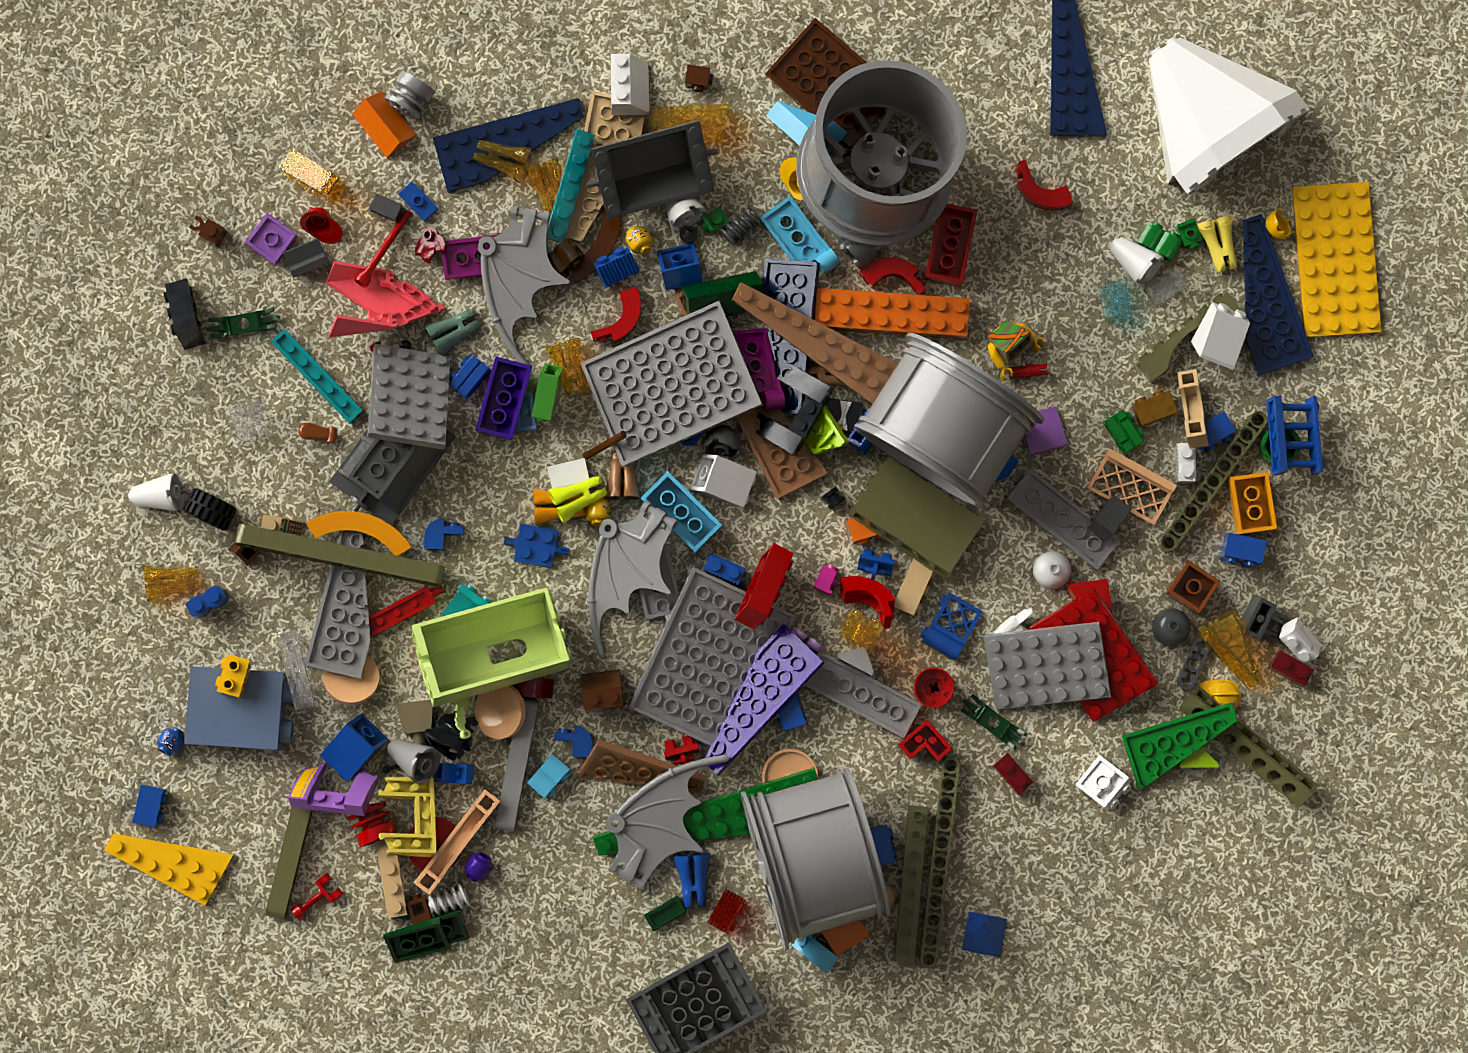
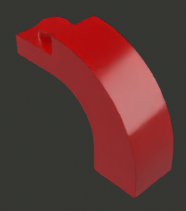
[1015,160,1073,211]
[859,257,926,295]
[591,287,641,343]
[839,576,895,629]

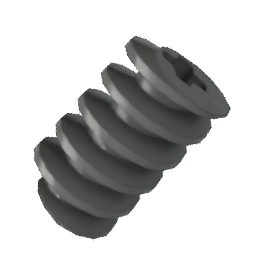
[719,205,762,245]

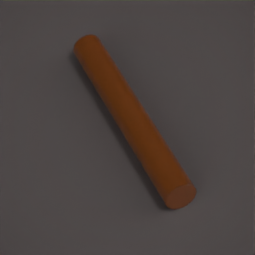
[583,431,627,460]

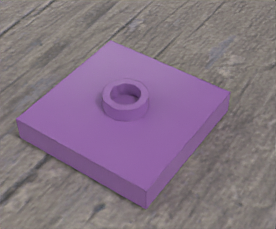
[245,213,298,266]

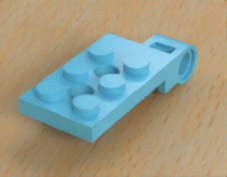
[760,196,841,275]

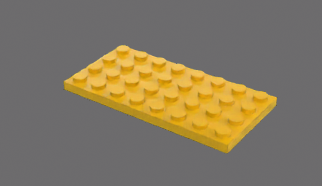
[1292,182,1381,338]

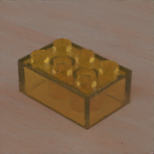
[838,610,884,652]

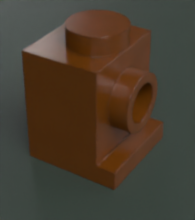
[406,894,433,925]

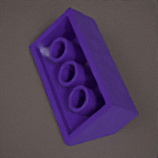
[475,356,533,440]

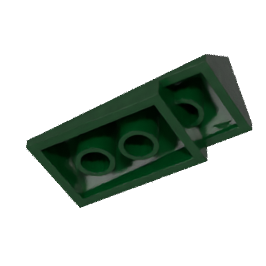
[681,271,764,317]
[383,909,469,963]

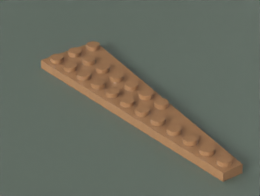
[732,282,898,405]
[674,292,829,500]

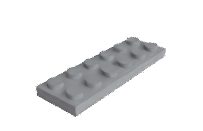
[1007,469,1121,571]
[804,650,922,739]

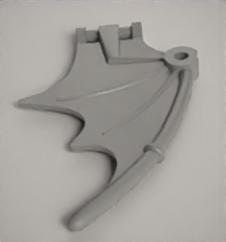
[477,206,570,365]
[587,500,678,659]
[605,755,729,890]

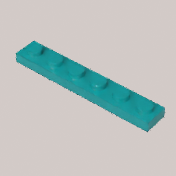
[547,129,595,243]
[271,329,363,424]

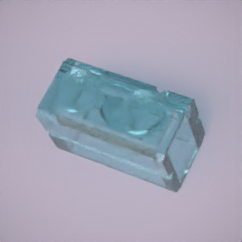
[1100,280,1132,322]

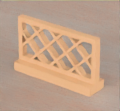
[1087,448,1177,525]

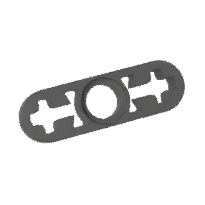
[1177,637,1210,690]

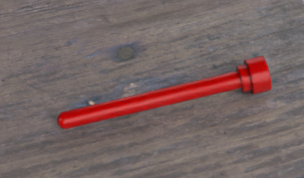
[354,210,411,288]

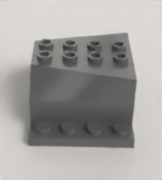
[626,942,767,1053]

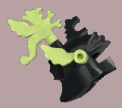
[424,696,479,761]

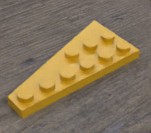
[104,833,234,906]

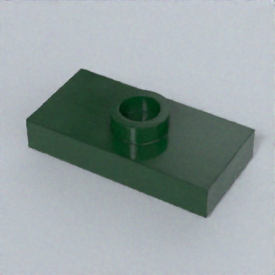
[644,896,687,932]

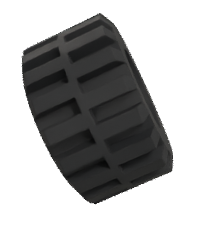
[183,489,237,531]

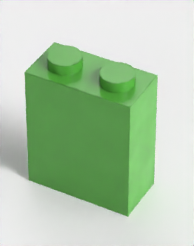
[532,363,564,422]

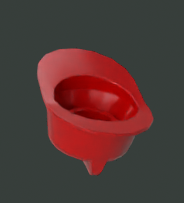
[300,207,343,244]

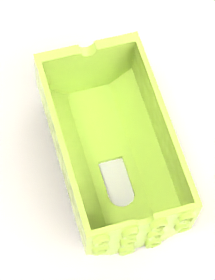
[412,587,572,707]

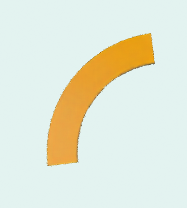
[306,511,412,556]

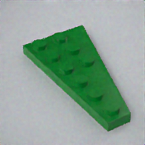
[1122,702,1238,791]

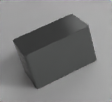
[369,193,404,223]

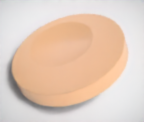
[323,655,379,705]
[475,685,526,739]
[762,749,818,783]

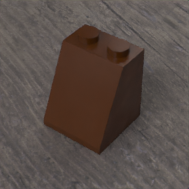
[582,669,625,713]

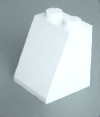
[1191,302,1250,370]
[690,454,757,507]

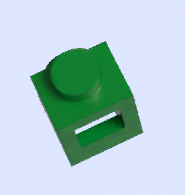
[1175,218,1203,250]

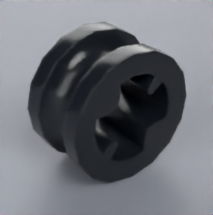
[680,226,697,244]

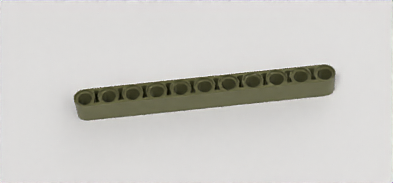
[235,524,445,587]
[919,757,960,968]

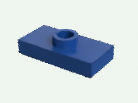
[398,182,438,222]

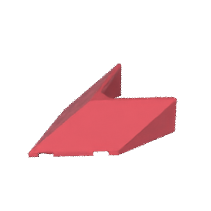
[326,261,446,338]

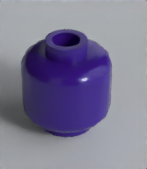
[464,852,493,882]

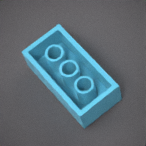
[641,471,722,554]

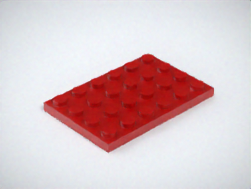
[1029,588,1159,722]

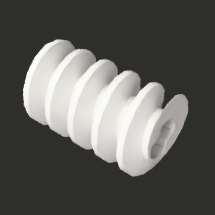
[428,884,471,918]

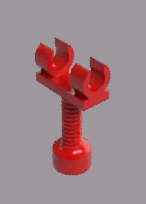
[291,873,344,921]

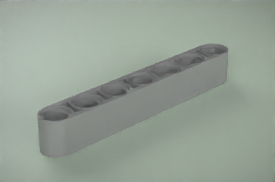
[495,698,540,832]

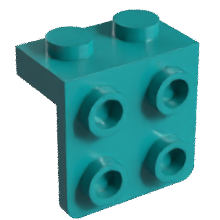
[442,584,492,617]

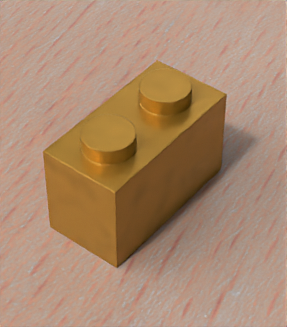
[1132,390,1177,428]

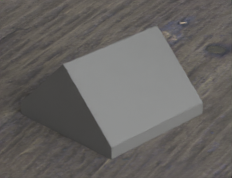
[837,646,874,677]

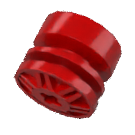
[914,667,955,708]
[348,802,398,848]

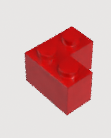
[897,720,953,762]

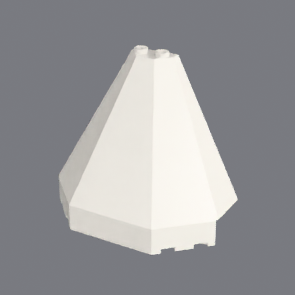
[1149,36,1310,194]

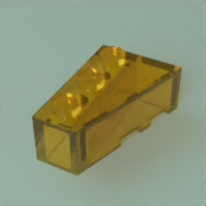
[278,148,347,205]

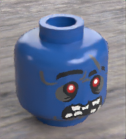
[157,727,185,757]

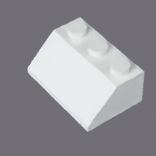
[610,54,649,115]

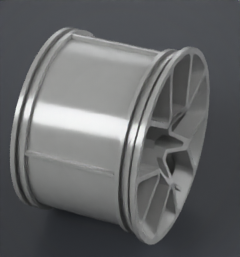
[796,60,967,246]
[854,332,1045,509]
[741,767,890,951]

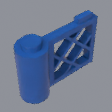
[920,593,983,661]

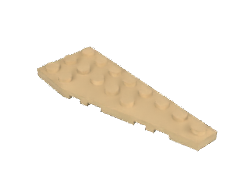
[565,91,646,243]

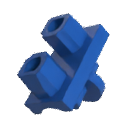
[857,549,894,580]

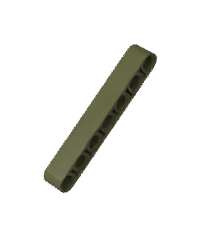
[265,808,313,920]

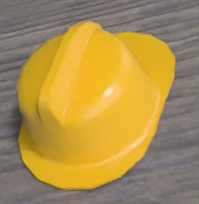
[779,157,803,200]
[1200,680,1242,708]

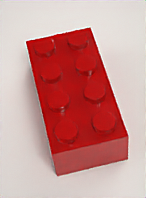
[924,203,978,288]
[734,543,794,630]

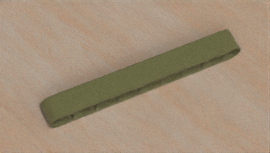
[1158,411,1267,553]

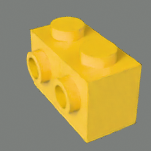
[215,654,252,698]

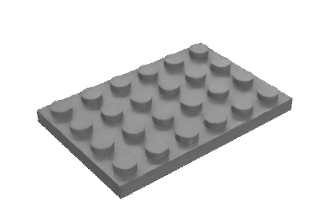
[367,344,450,450]
[984,622,1111,709]

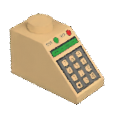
[261,514,304,536]

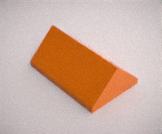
[352,91,417,158]

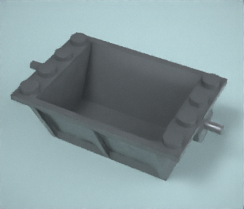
[587,120,718,219]
[329,429,456,525]

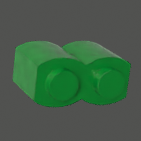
[1137,222,1182,262]

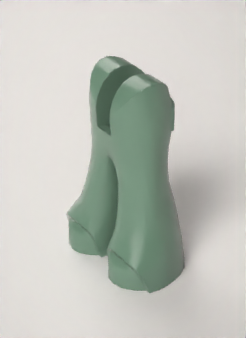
[423,309,483,356]

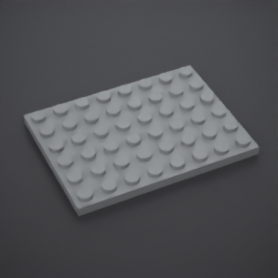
[581,301,763,467]
[628,567,797,746]

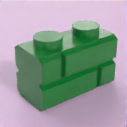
[1103,409,1145,455]

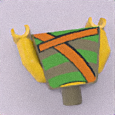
[985,321,1045,381]

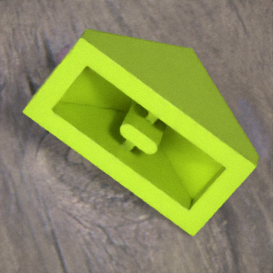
[1178,747,1219,768]

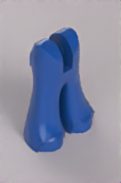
[673,853,711,909]

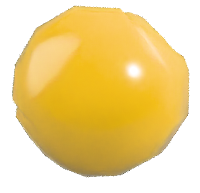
[1265,209,1291,239]

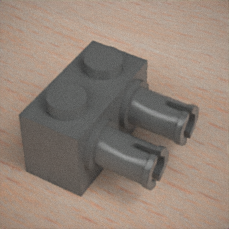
[1236,595,1288,644]

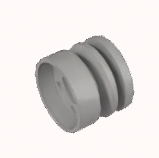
[384,71,435,120]

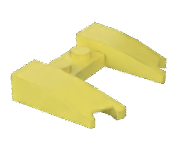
[378,777,436,857]

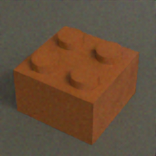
[1165,560,1221,615]

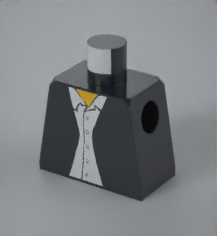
[826,398,863,434]

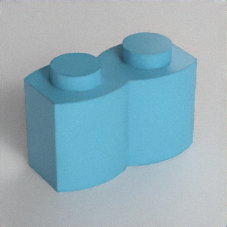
[527,754,571,798]

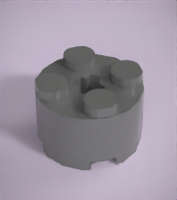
[839,238,882,269]

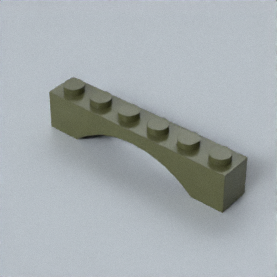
[1137,292,1242,383]

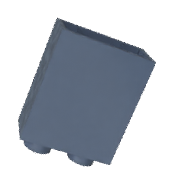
[184,666,297,751]

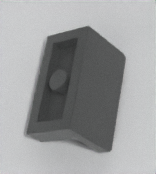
[283,238,328,278]

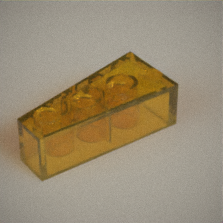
[648,104,731,145]

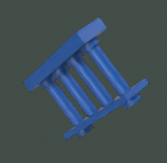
[1266,396,1324,475]

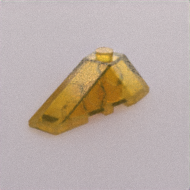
[1198,609,1262,689]

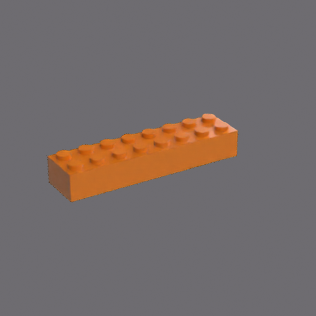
[815,288,970,340]

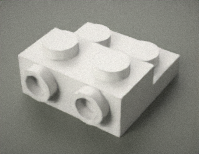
[1075,755,1132,811]

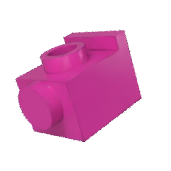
[813,564,839,596]

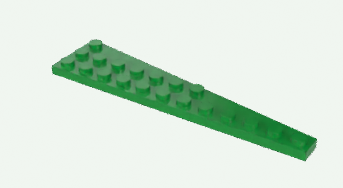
[593,767,818,856]

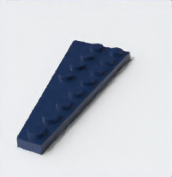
[1050,0,1107,137]

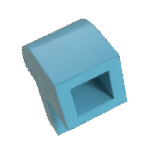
[792,935,838,973]

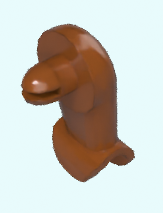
[298,423,337,443]

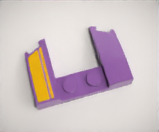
[288,763,379,816]

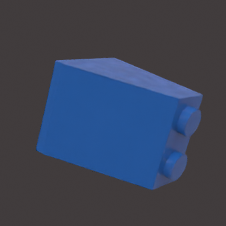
[320,714,389,782]

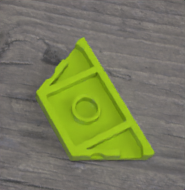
[805,405,849,455]

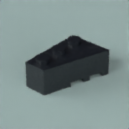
[163,278,206,350]

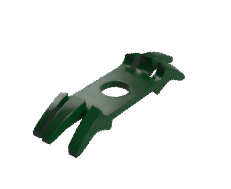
[206,307,280,339]
[960,694,1027,750]

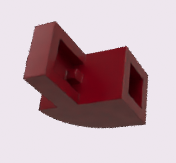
[512,678,554,699]

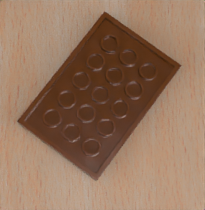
[765,18,887,149]

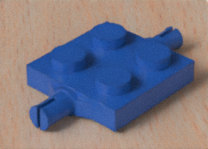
[504,524,569,568]

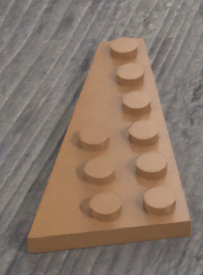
[577,739,706,792]

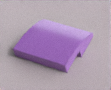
[1024,406,1067,456]

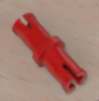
[1009,363,1048,379]

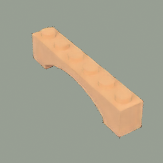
[413,789,500,895]

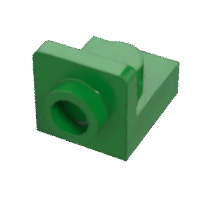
[700,206,730,235]

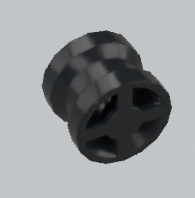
[821,487,845,510]

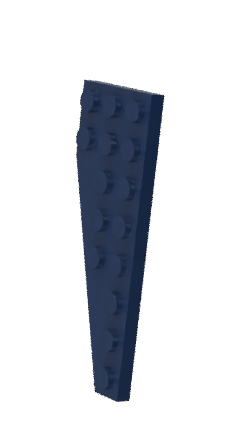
[433,98,584,193]
[1243,214,1314,376]

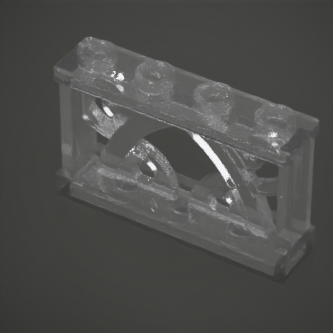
[277,630,320,712]

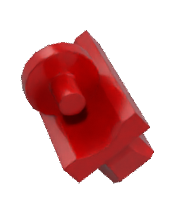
[664,735,700,765]

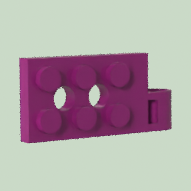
[442,233,501,280]
[733,328,785,410]

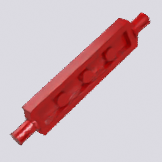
[369,586,445,638]

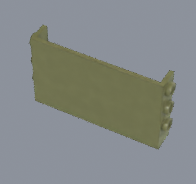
[849,457,985,580]

